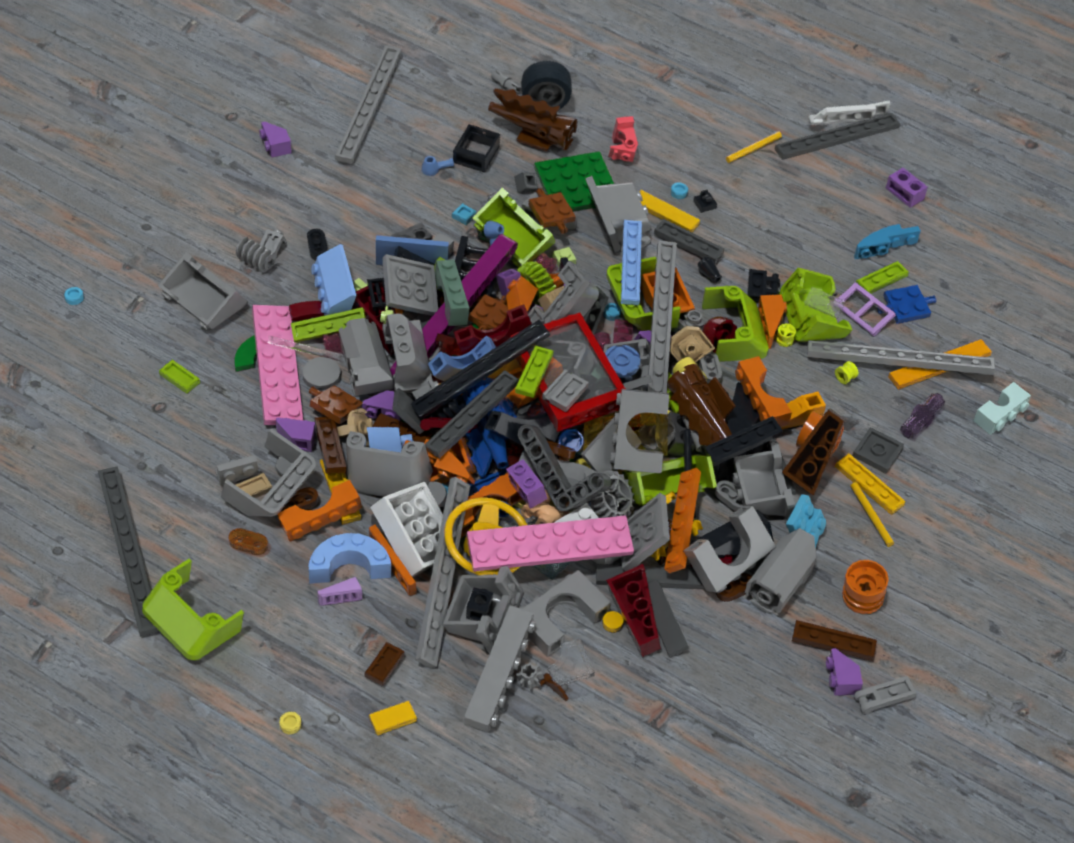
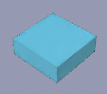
[452,204,476,225]

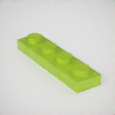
[291,307,366,343]

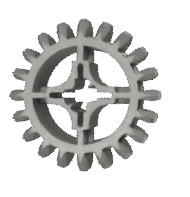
[590,470,636,518]

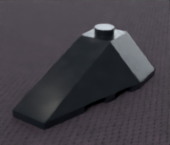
[691,510,774,558]

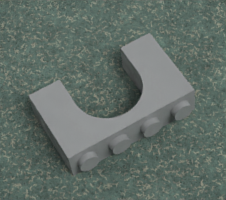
[610,389,669,473]
[684,506,776,593]
[520,570,611,657]

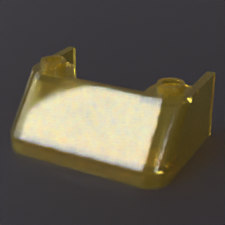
[583,410,668,456]

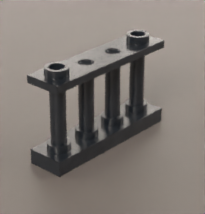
[455,236,497,298]
[704,416,783,483]

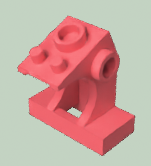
[608,116,638,162]

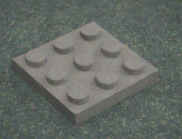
[382,254,438,316]
[621,493,670,571]

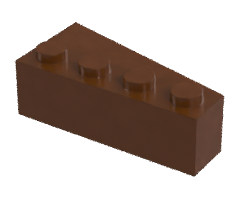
[782,408,846,496]

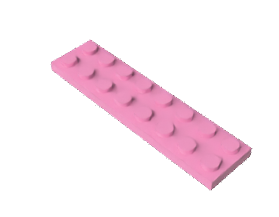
[252,305,303,425]
[467,516,634,572]

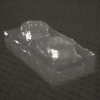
[804,287,845,319]

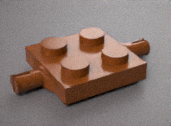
[528,188,576,234]
[468,294,508,330]
[309,385,363,424]

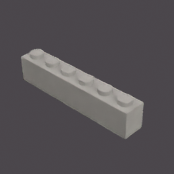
[464,605,536,733]

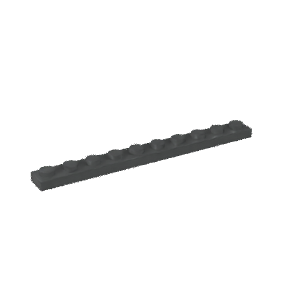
[98,466,160,637]

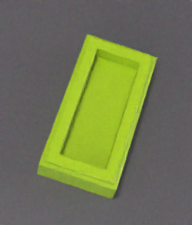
[159,360,200,394]

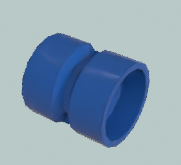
[559,429,587,460]

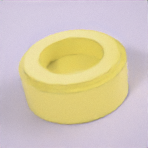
[279,712,301,734]

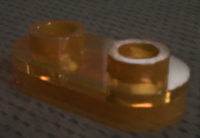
[229,528,268,555]

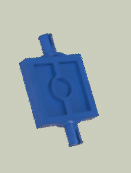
[877,285,936,324]

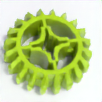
[518,261,556,307]

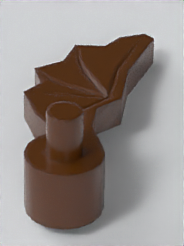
[539,673,569,701]

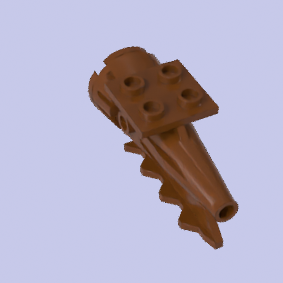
[488,88,578,152]
[667,364,736,446]

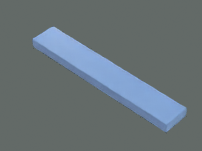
[621,220,642,305]

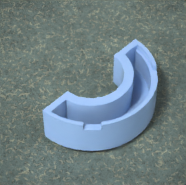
[309,533,391,584]

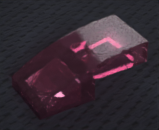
[613,319,633,343]

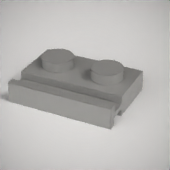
[542,369,589,412]

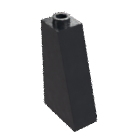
[727,382,761,434]

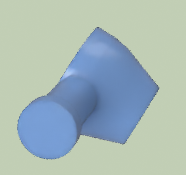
[422,156,454,176]
[484,221,504,246]

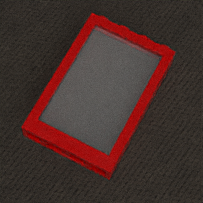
[510,312,625,432]

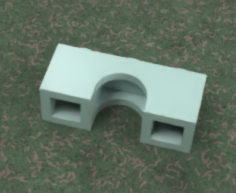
[973,382,1031,435]

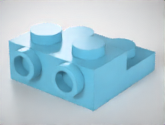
[786,494,826,548]

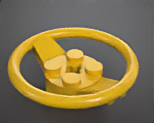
[444,498,527,575]

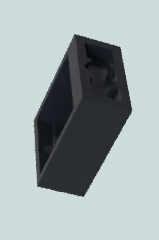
[453,124,500,173]

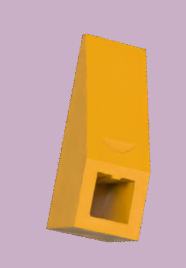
[781,392,826,430]

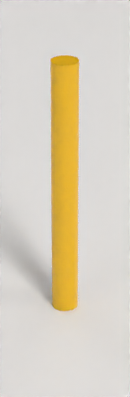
[726,131,782,163]
[850,482,894,547]

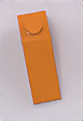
[506,276,538,312]
[758,295,787,349]

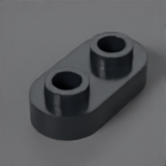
[307,229,328,259]

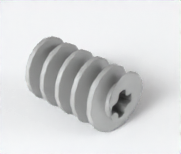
[236,237,277,272]

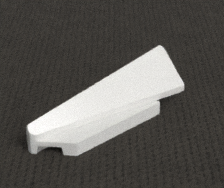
[809,101,890,125]

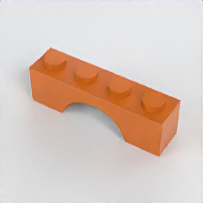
[735,356,792,427]
[460,474,522,539]
[277,480,362,541]

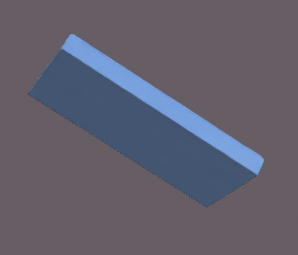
[375,235,449,265]

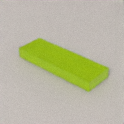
[856,261,909,294]
[515,345,554,398]

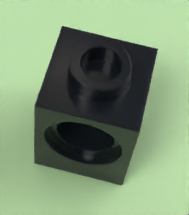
[466,587,494,621]

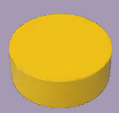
[602,611,623,632]

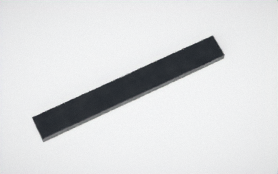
[410,319,550,420]

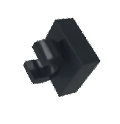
[693,189,717,213]

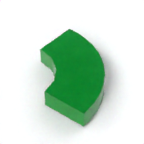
[234,335,257,372]

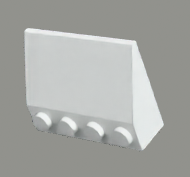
[370,481,463,577]

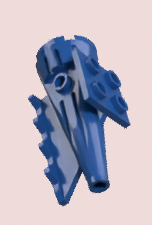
[462,377,517,478]

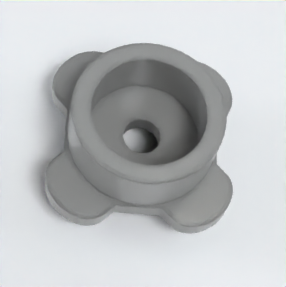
[684,310,704,327]

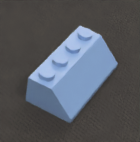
[311,244,356,316]

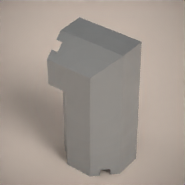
[339,318,393,396]
[745,528,817,613]

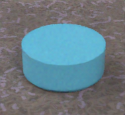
[670,183,688,199]
[64,287,84,305]
[603,303,621,321]

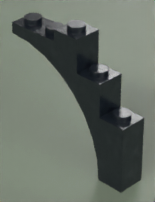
[484,374,598,449]

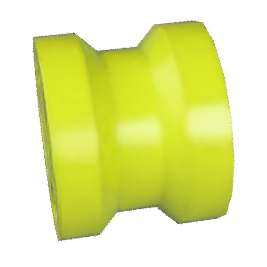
[776,323,796,347]
[835,361,859,384]

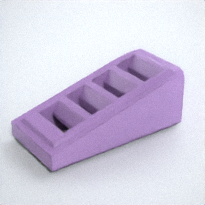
[317,577,362,606]

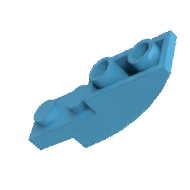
[854,224,921,260]

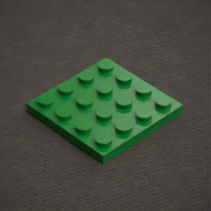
[534,151,614,212]

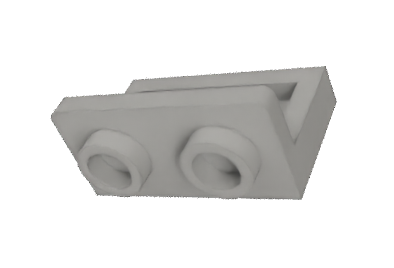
[215,455,259,486]

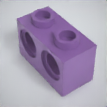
[886,168,928,208]
[506,459,547,509]

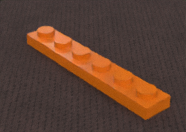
[664,468,701,573]

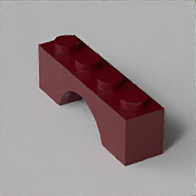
[454,304,532,355]

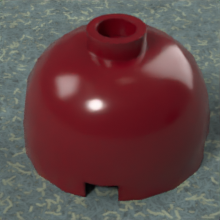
[702,316,737,353]

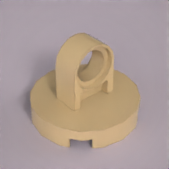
[337,408,373,447]

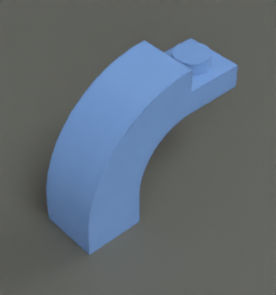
[428,336,496,381]

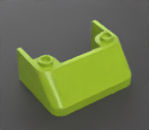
[606,256,681,331]
[701,286,769,362]
[622,455,717,506]
[142,559,244,660]

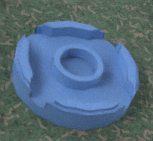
[605,345,640,378]

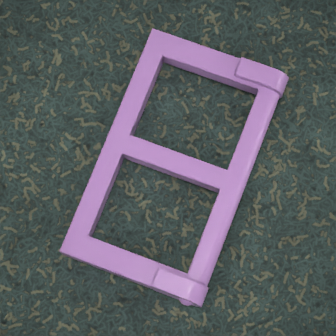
[833,282,896,336]

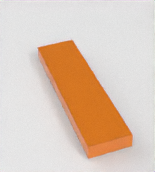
[369,524,417,596]

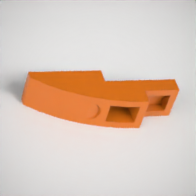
[403,439,475,485]

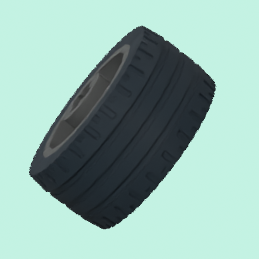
[521,61,572,109]

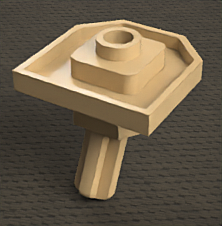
[669,326,715,363]

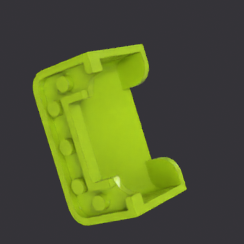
[472,188,556,268]
[780,267,852,343]

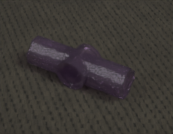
[900,393,945,439]

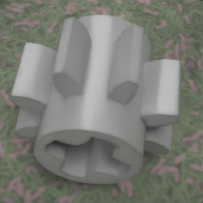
[516,662,544,690]

